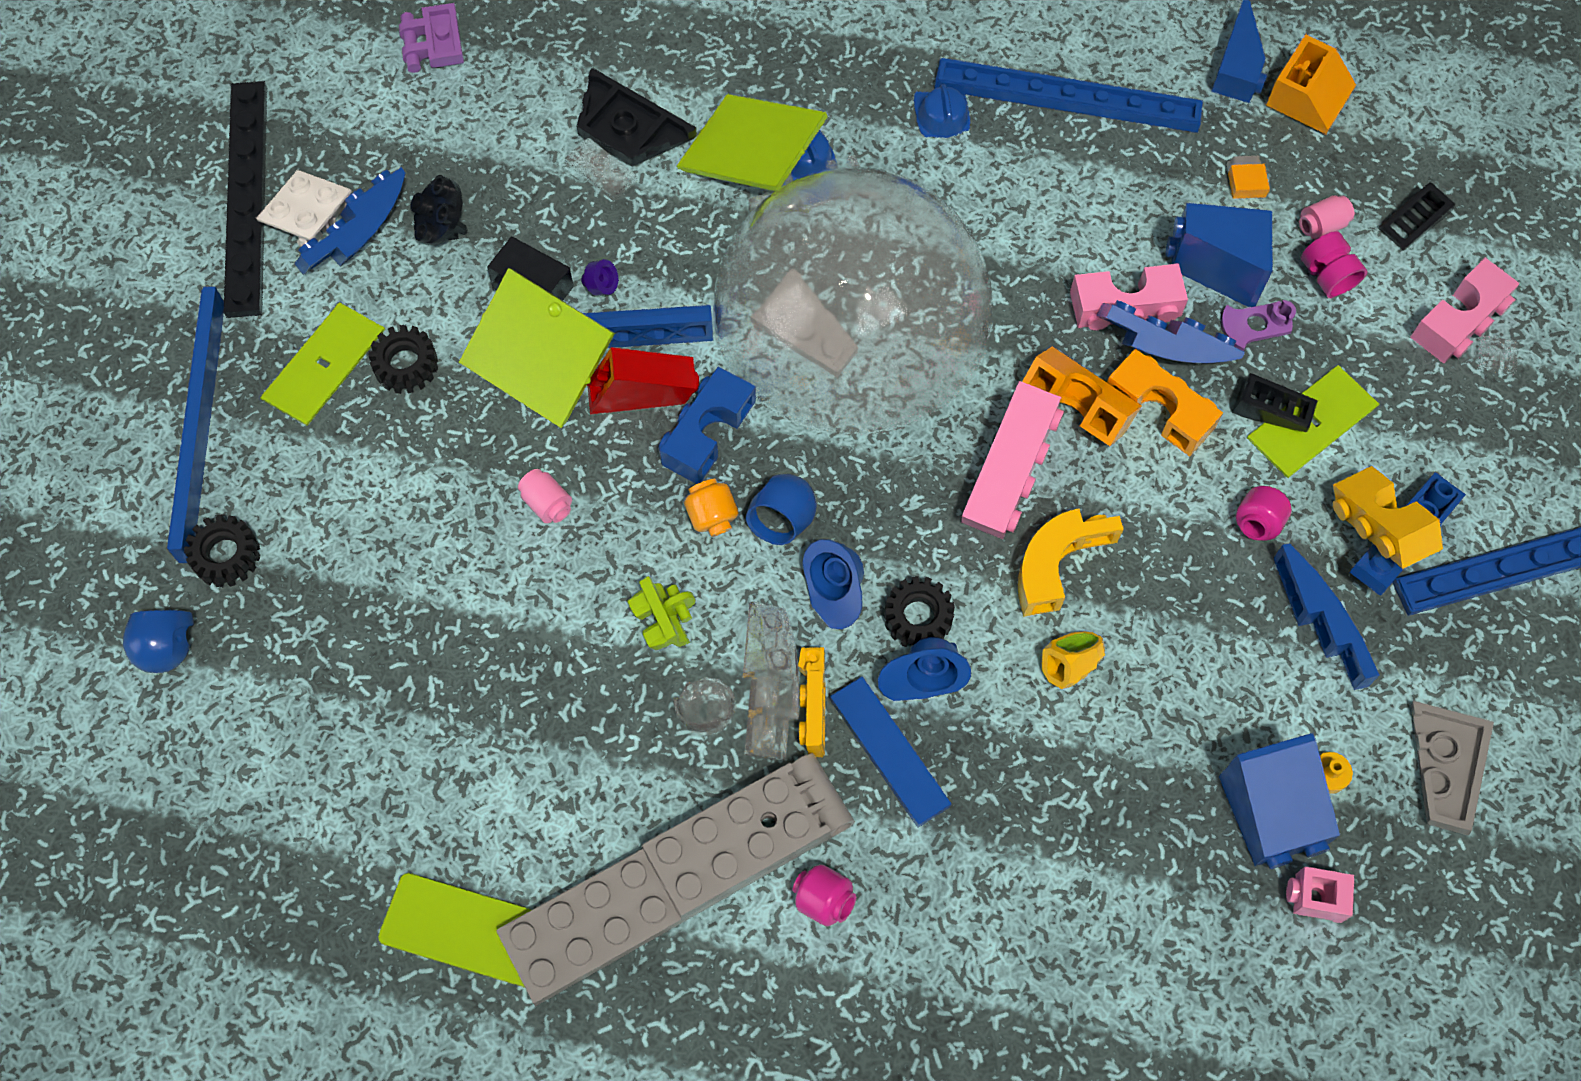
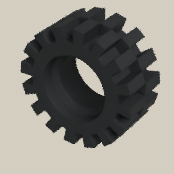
[368,325,438,394]
[184,515,261,588]
[884,576,955,647]

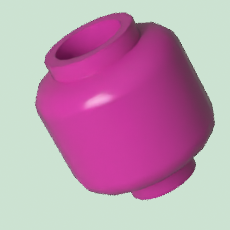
[1235,485,1292,541]
[793,864,856,927]

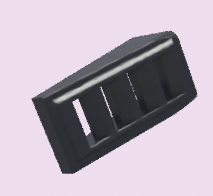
[1378,181,1456,251]
[1232,373,1318,432]

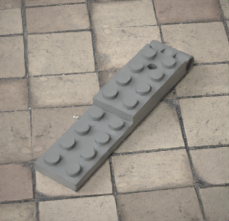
[496,753,855,1006]

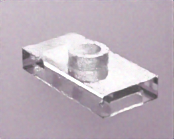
[565,138,638,202]

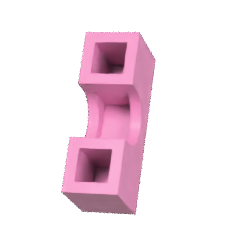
[1410,257,1520,363]
[1070,264,1188,330]

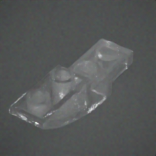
[743,601,799,760]

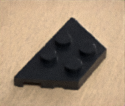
[577,67,697,166]

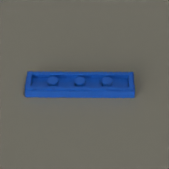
[830,676,951,828]

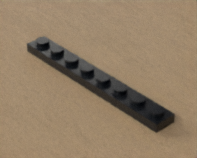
[224,81,267,318]

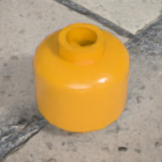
[684,479,739,537]

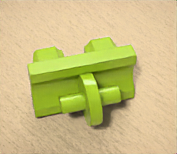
[627,576,696,650]

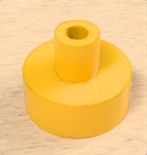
[1320,752,1353,794]

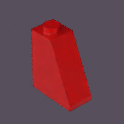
[587,347,699,415]

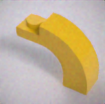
[1018,509,1123,617]

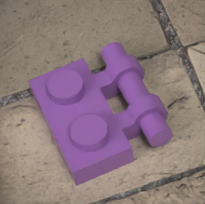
[399,3,464,73]

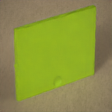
[677,94,828,192]
[459,268,615,428]

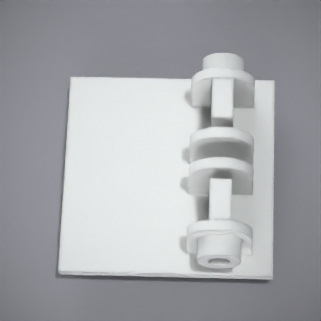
[256,170,352,247]

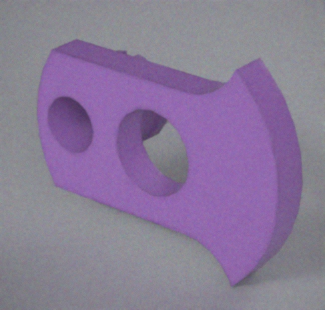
[1221,300,1296,351]

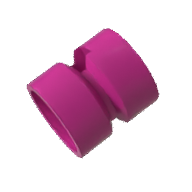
[1301,231,1368,299]

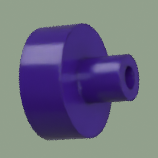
[581,259,619,296]

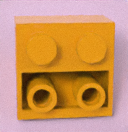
[1266,34,1356,134]

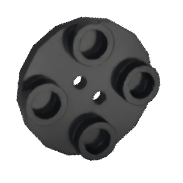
[410,175,468,246]

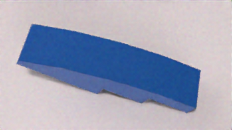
[1274,543,1380,690]

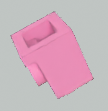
[1286,867,1354,923]

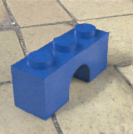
[658,366,756,484]

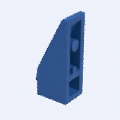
[1211,0,1267,103]

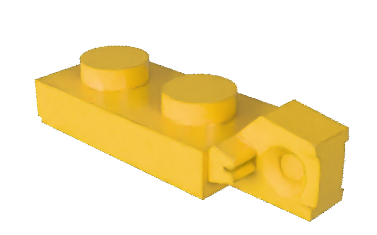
[798,647,826,757]

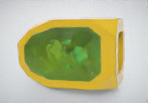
[1042,631,1105,689]

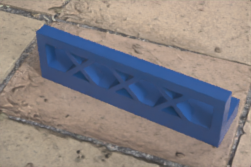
[583,305,713,348]

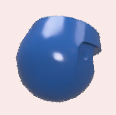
[746,474,817,545]
[123,610,194,673]

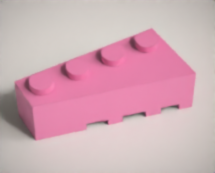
[962,381,1064,539]

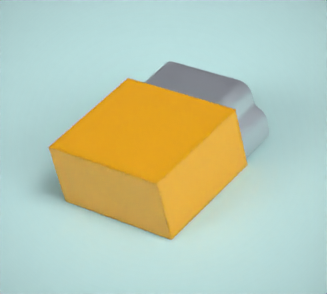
[1226,156,1270,199]

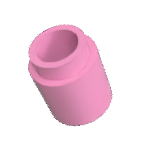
[1299,195,1355,240]
[518,469,572,523]

